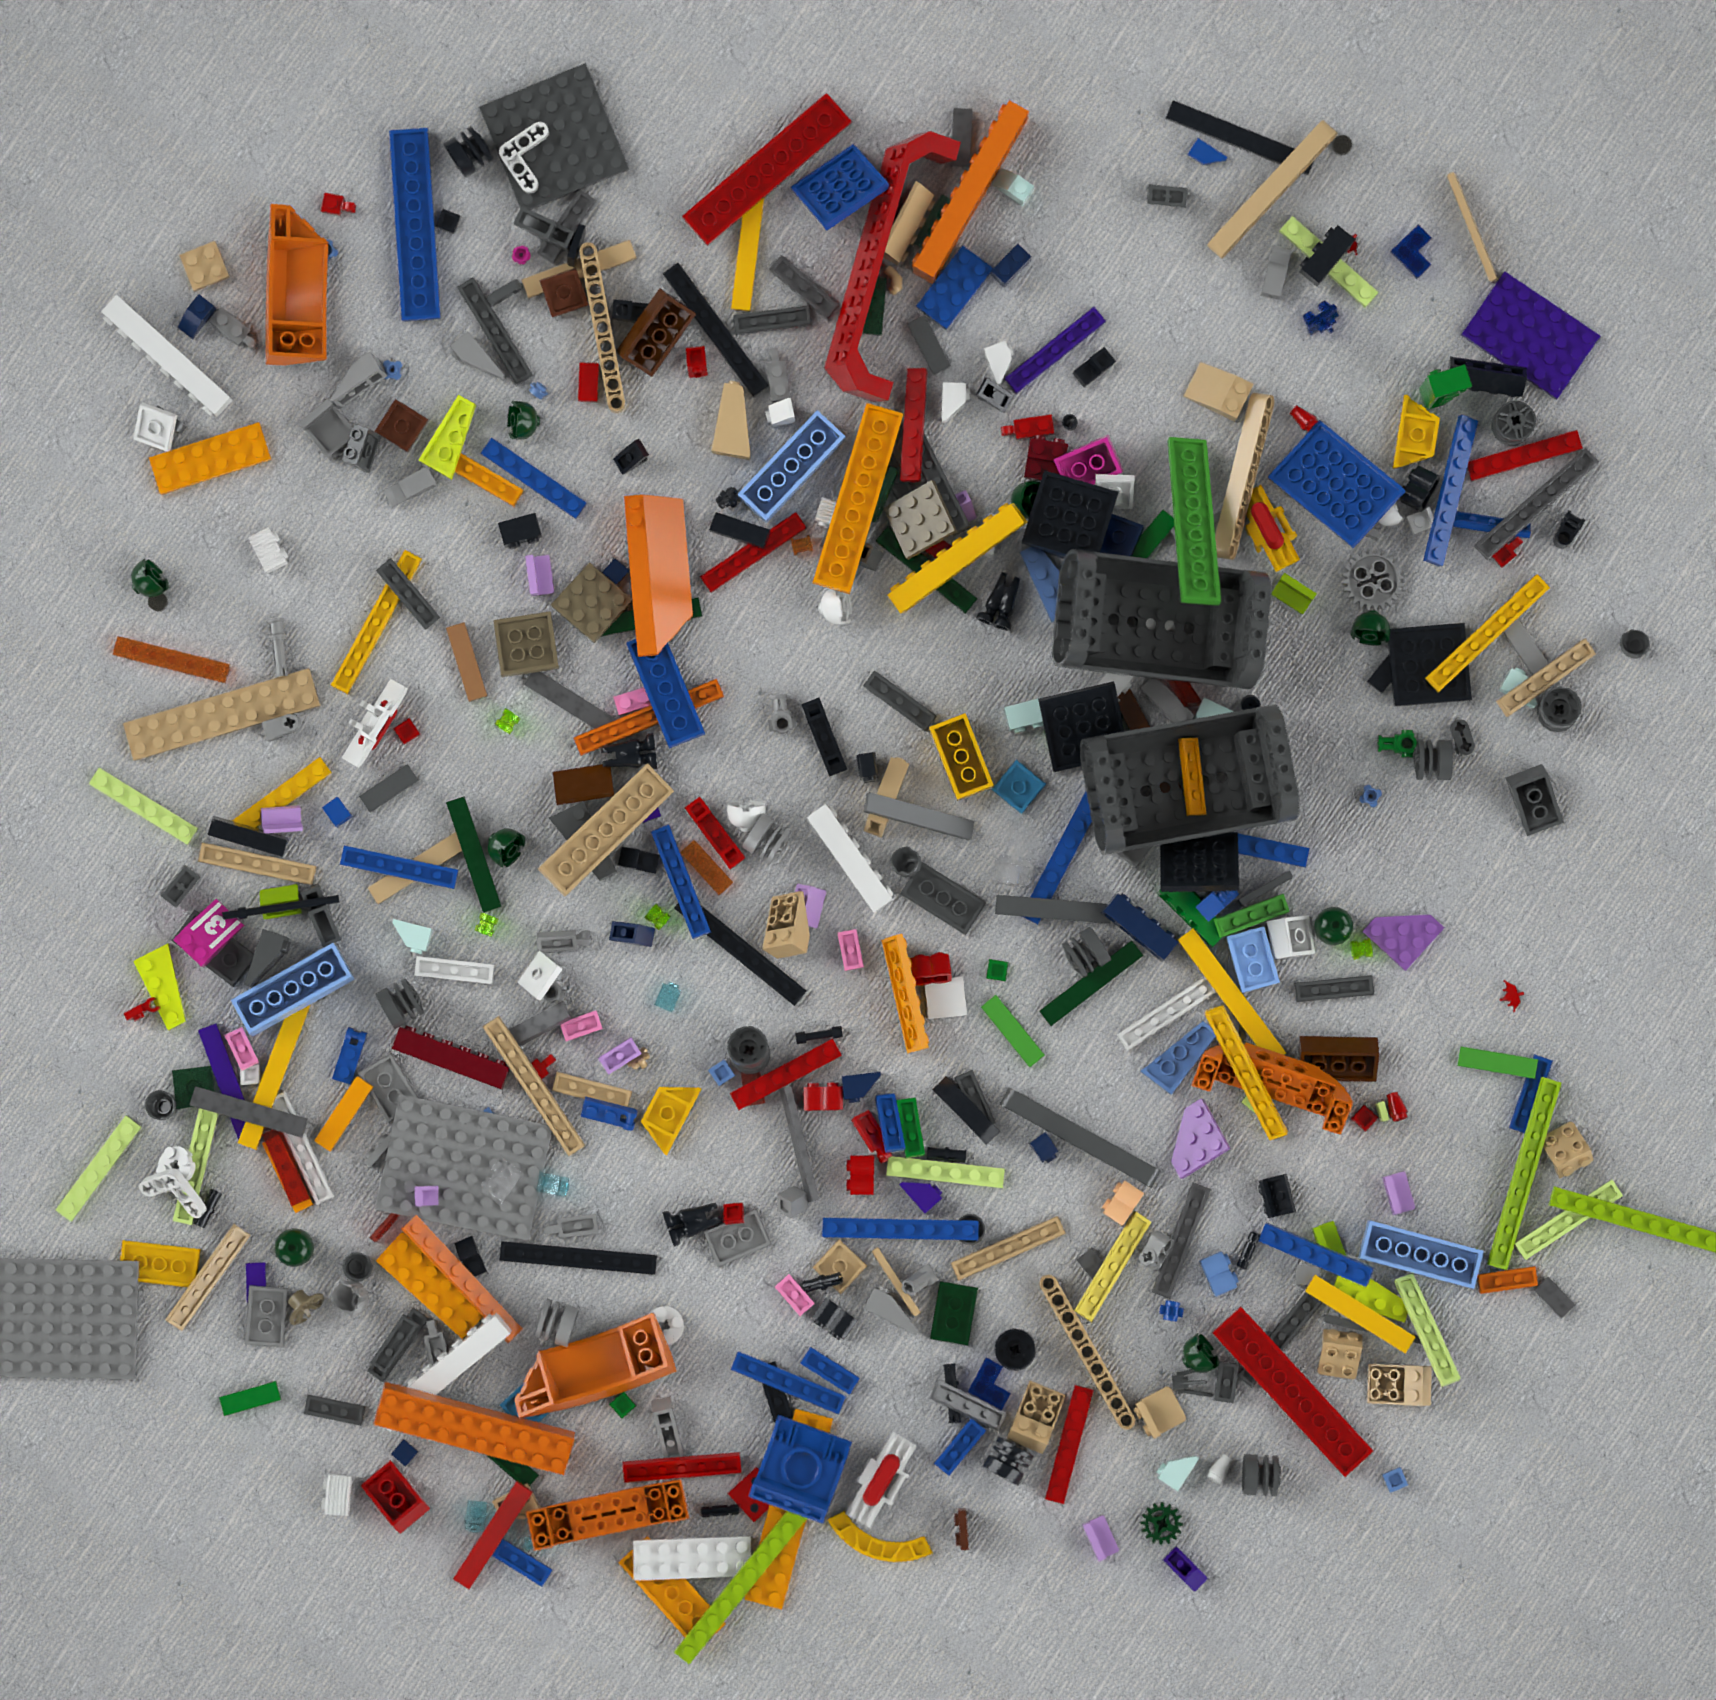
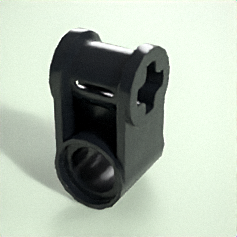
[1553,510,1585,549]

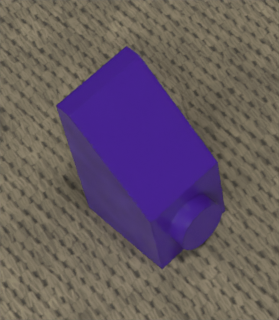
[899,1182,942,1214]
[1163,1546,1208,1592]

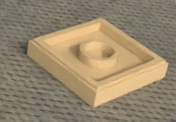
[812,1239,867,1294]

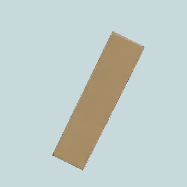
[552,1072,632,1107]
[872,1247,921,1316]

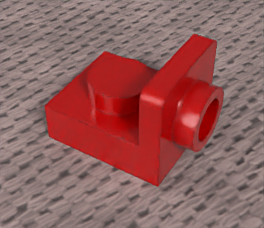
[686,346,708,378]

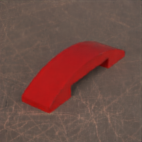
[685,797,746,870]

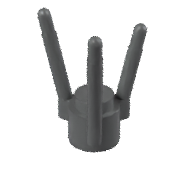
[1172,1369,1213,1397]

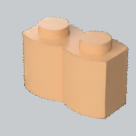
[1102,1180,1144,1226]

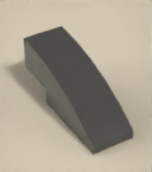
[513,206,575,252]
[301,883,341,947]

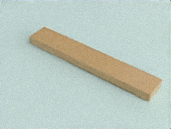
[1447,172,1499,283]
[522,240,637,299]
[1496,638,1596,717]
[368,832,462,904]
[198,842,317,885]
[951,1216,1066,1281]
[165,1224,251,1331]

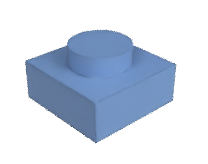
[708,1060,735,1086]
[1382,1467,1408,1493]

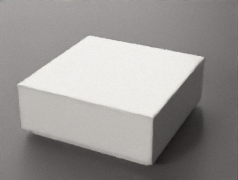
[240,1065,261,1085]

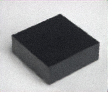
[436,209,461,234]

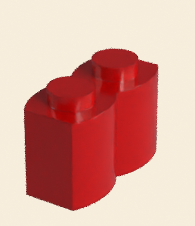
[910,952,952,986]
[804,1082,843,1111]
[846,1155,874,1195]

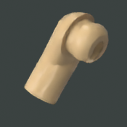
[884,265,902,295]

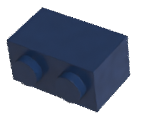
[990,244,1032,288]

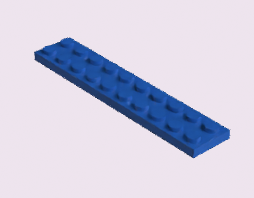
[389,128,441,322]

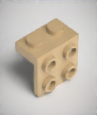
[1543,1122,1594,1179]
[1318,1329,1362,1379]
[1134,1386,1186,1439]

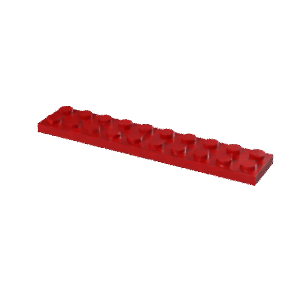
[682,93,852,246]
[1212,1306,1374,1477]

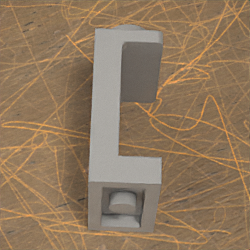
[299,398,353,460]

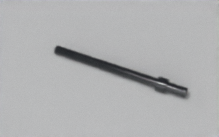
[222,895,340,920]

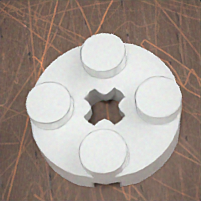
[156,1146,195,1181]
[649,1306,684,1345]

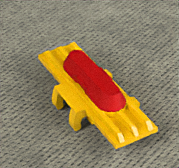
[1245,484,1300,572]

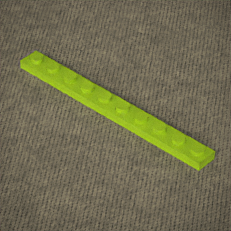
[1487,1077,1561,1270]
[1548,1186,1716,1253]
[674,1511,807,1665]

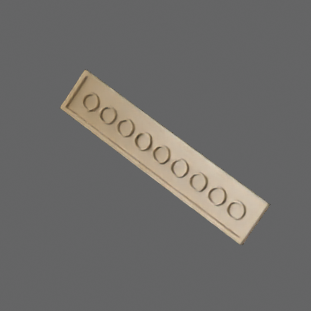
[123,668,321,761]

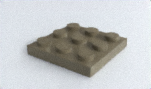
[883,480,957,559]
[551,562,633,643]
[493,611,559,677]

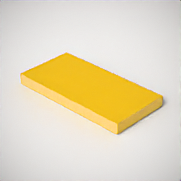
[120,1240,201,1287]

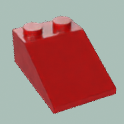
[360,1460,431,1534]

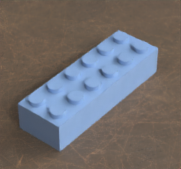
[738,410,846,523]
[231,943,355,1036]
[1358,1220,1484,1289]

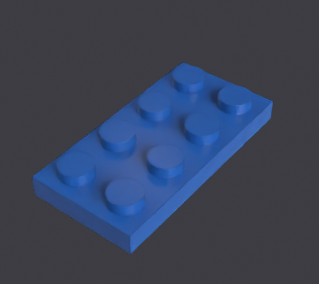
[916,245,993,330]

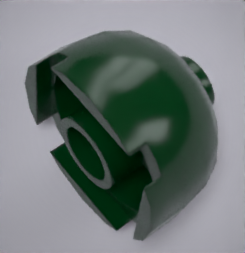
[507,401,540,439]
[1011,481,1040,519]
[131,558,169,598]
[1351,610,1390,646]
[488,828,525,868]
[1314,907,1353,946]
[274,1228,314,1267]
[1182,1333,1219,1373]

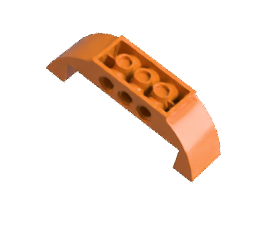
[1191,1043,1353,1135]
[526,1479,689,1551]

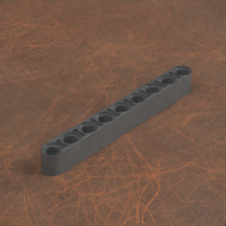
[1000,1087,1161,1188]

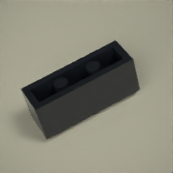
[1299,225,1356,287]

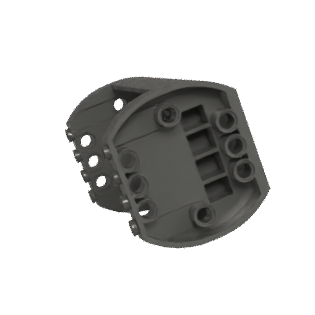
[1051,549,1272,689]
[1080,704,1299,855]

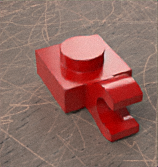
[321,193,356,216]
[1492,537,1523,568]
[123,997,161,1022]
[531,1054,556,1079]

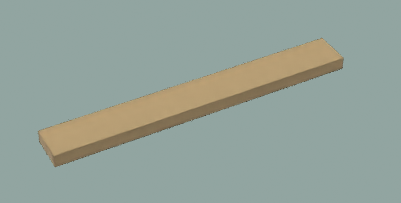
[482,1016,585,1156]

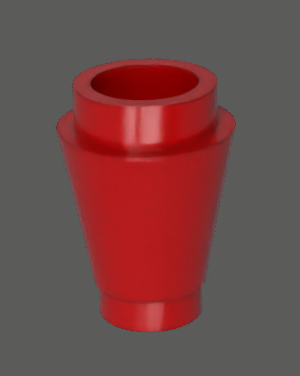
[1290,405,1318,432]
[1386,1092,1408,1122]

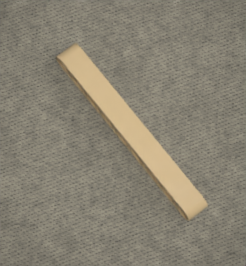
[1207,120,1338,259]
[580,242,625,413]
[1215,393,1274,560]
[1039,1275,1135,1429]

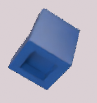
[322,797,353,828]

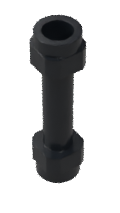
[795,1026,843,1044]

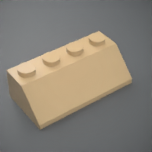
[883,181,935,266]

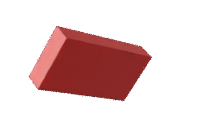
[578,363,599,402]

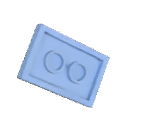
[1226,926,1280,993]

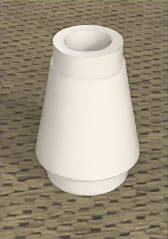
[1207,1454,1233,1485]

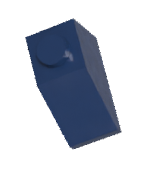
[177,294,217,339]
[609,921,655,947]
[842,1072,881,1103]
[1029,1132,1058,1163]

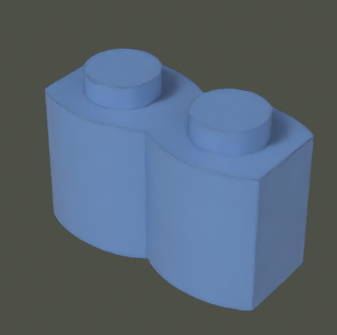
[1199,1251,1239,1297]

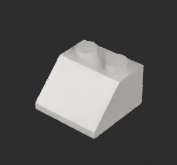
[1267,915,1315,960]

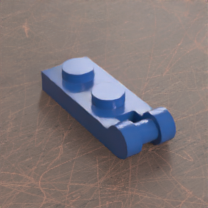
[332,1027,367,1085]
[581,1097,638,1131]

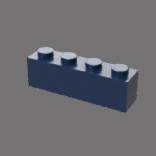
[1100,893,1178,961]

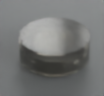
[1332,135,1352,155]
[148,593,168,612]

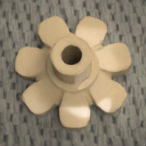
[626,1047,650,1070]

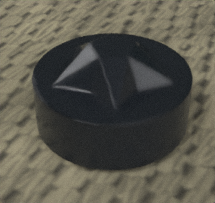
[1241,695,1261,710]

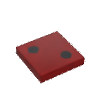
[727,1467,770,1522]

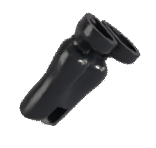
[976,572,1020,631]
[601,733,657,769]
[662,1203,722,1247]

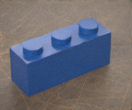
[1196,891,1239,922]

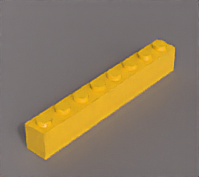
[887,503,1028,614]

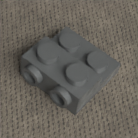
[343,424,381,473]

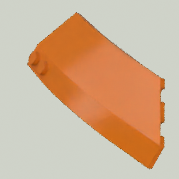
[265,204,329,366]
[624,494,693,657]
[514,1313,677,1419]

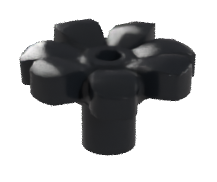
[716,487,738,509]

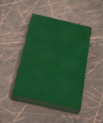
[930,1281,978,1346]

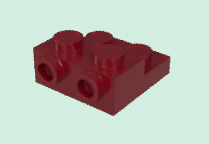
[1024,435,1068,481]

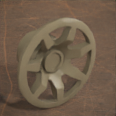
[288,1290,324,1325]

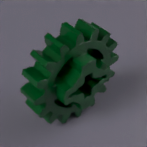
[1140,1502,1183,1545]

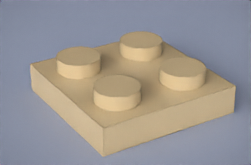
[179,241,230,292]

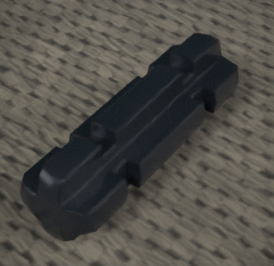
[1237,1232,1260,1269]
[701,1504,739,1518]

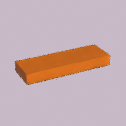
[1477,1266,1538,1294]

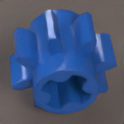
[1159,1300,1184,1322]

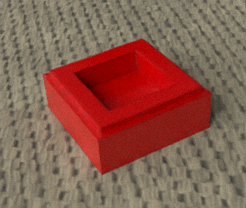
[393,718,420,745]
[1351,1104,1379,1132]
[723,1202,744,1225]

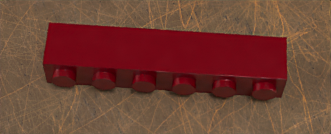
[391,1025,510,1090]

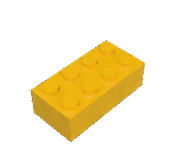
[929,713,994,801]

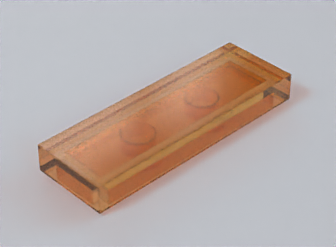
[680,840,733,896]

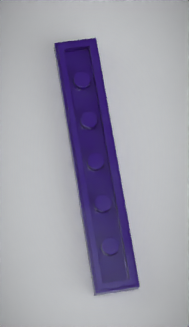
[1004,307,1106,394]
[198,1023,245,1140]

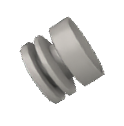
[742,813,791,865]
[535,1298,579,1347]

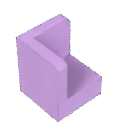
[414,1185,439,1206]

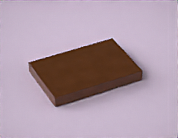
[553,764,614,805]

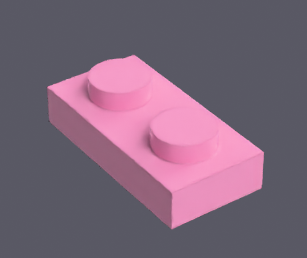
[613,688,651,716]
[837,929,864,971]
[560,1010,603,1042]
[224,1027,259,1071]
[775,1274,815,1316]

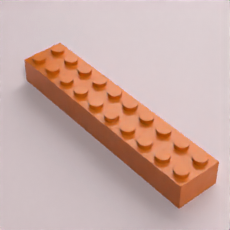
[912,100,1029,284]
[374,1381,575,1475]

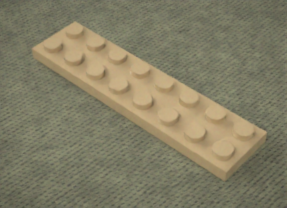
[538,763,674,897]

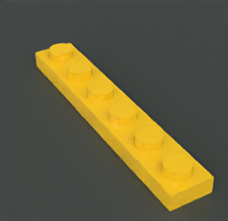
[232,757,332,828]

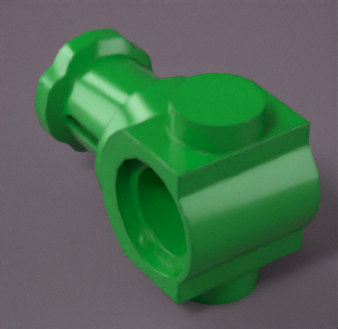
[1377,730,1417,758]

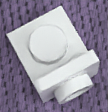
[1406,507,1435,535]

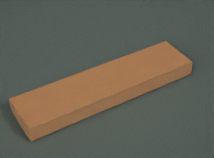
[446,622,487,702]

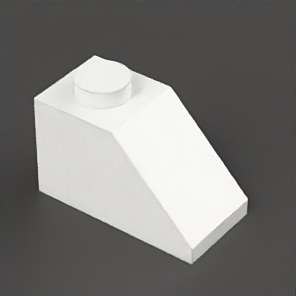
[983,341,1014,386]
[941,382,970,424]
[765,398,795,427]

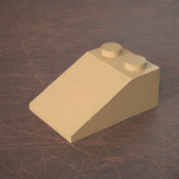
[1183,362,1254,422]

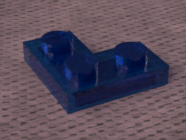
[1390,224,1432,279]
[967,1357,1011,1410]

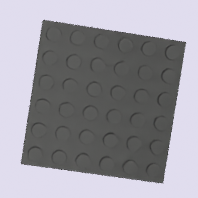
[479,63,629,210]

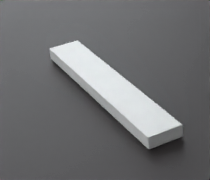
[1117,977,1216,1051]
[272,1091,335,1205]

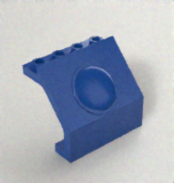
[749,1415,852,1524]

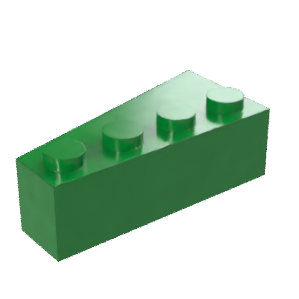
[1419,365,1472,410]
[1156,890,1222,948]

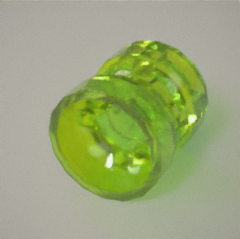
[494,708,521,735]
[644,903,671,930]
[474,912,499,937]
[1350,938,1373,960]

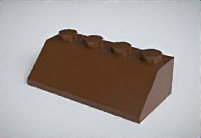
[616,288,696,377]
[1298,1036,1379,1082]

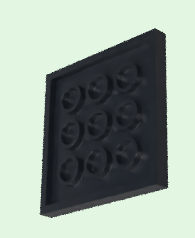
[1022,470,1119,556]
[1388,623,1472,707]
[1038,681,1124,772]
[1160,832,1239,892]

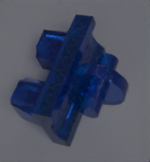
[1303,300,1339,336]

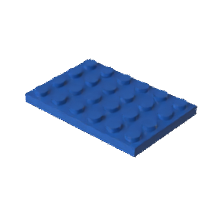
[1268,420,1406,548]

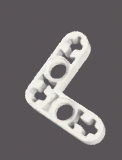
[499,122,549,194]
[139,1168,206,1218]

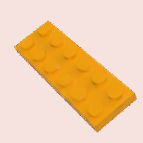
[149,422,272,495]
[881,933,929,1054]
[376,1232,483,1339]
[618,1535,726,1637]

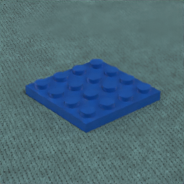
[791,144,889,231]

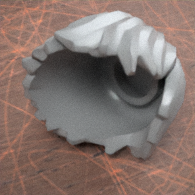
[330,1280,369,1318]

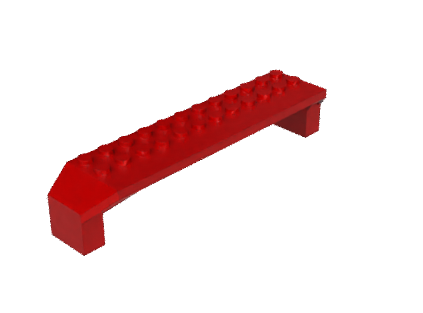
[824,131,961,402]

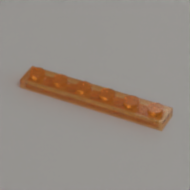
[112,636,231,684]

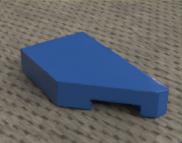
[1187,138,1228,165]

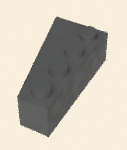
[549,801,617,881]

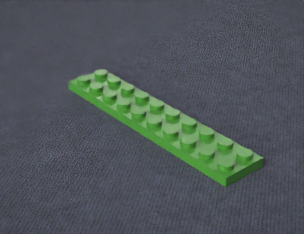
[1167,437,1221,605]

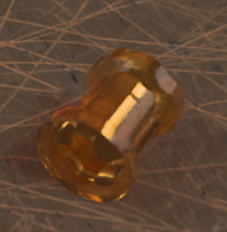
[790,535,813,556]

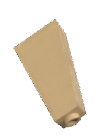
[711,381,751,460]
[864,757,909,838]

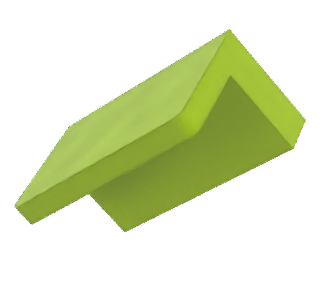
[1271,573,1317,615]
[259,884,302,920]
[1311,1221,1346,1256]

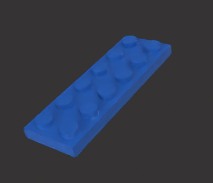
[626,639,705,749]

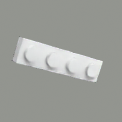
[414,956,494,984]

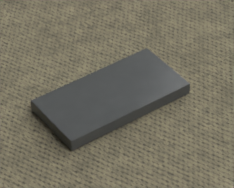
[900,862,986,935]
[171,910,254,987]

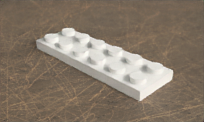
[633,1536,751,1580]

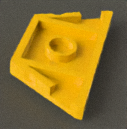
[1392,395,1440,469]
[641,1087,702,1156]

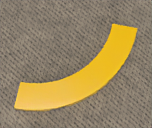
[827,1510,933,1562]

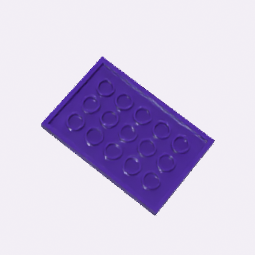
[1461,271,1600,400]

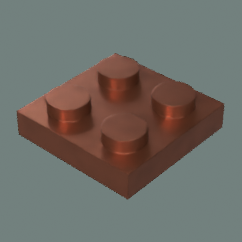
[539,268,588,317]
[375,399,429,453]
[954,1508,969,1551]

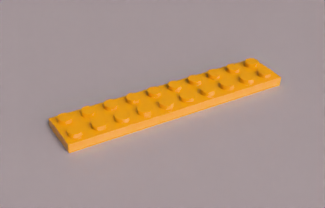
[812,403,904,594]
[744,1408,833,1610]

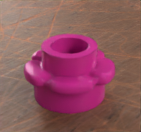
[512,246,531,265]

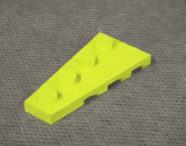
[419,394,476,480]
[133,943,186,1030]
[1334,1275,1408,1323]

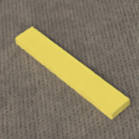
[1074,1211,1151,1322]

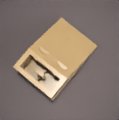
[762,891,810,959]
[1367,1364,1432,1406]
[1006,1381,1066,1454]

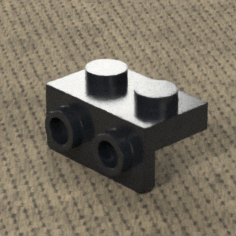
[1258,1174,1296,1218]

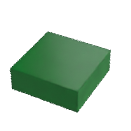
[986,959,1008,982]
[609,1392,637,1419]

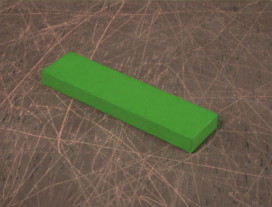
[1214,894,1290,937]
[981,995,1045,1068]
[1457,1047,1538,1079]

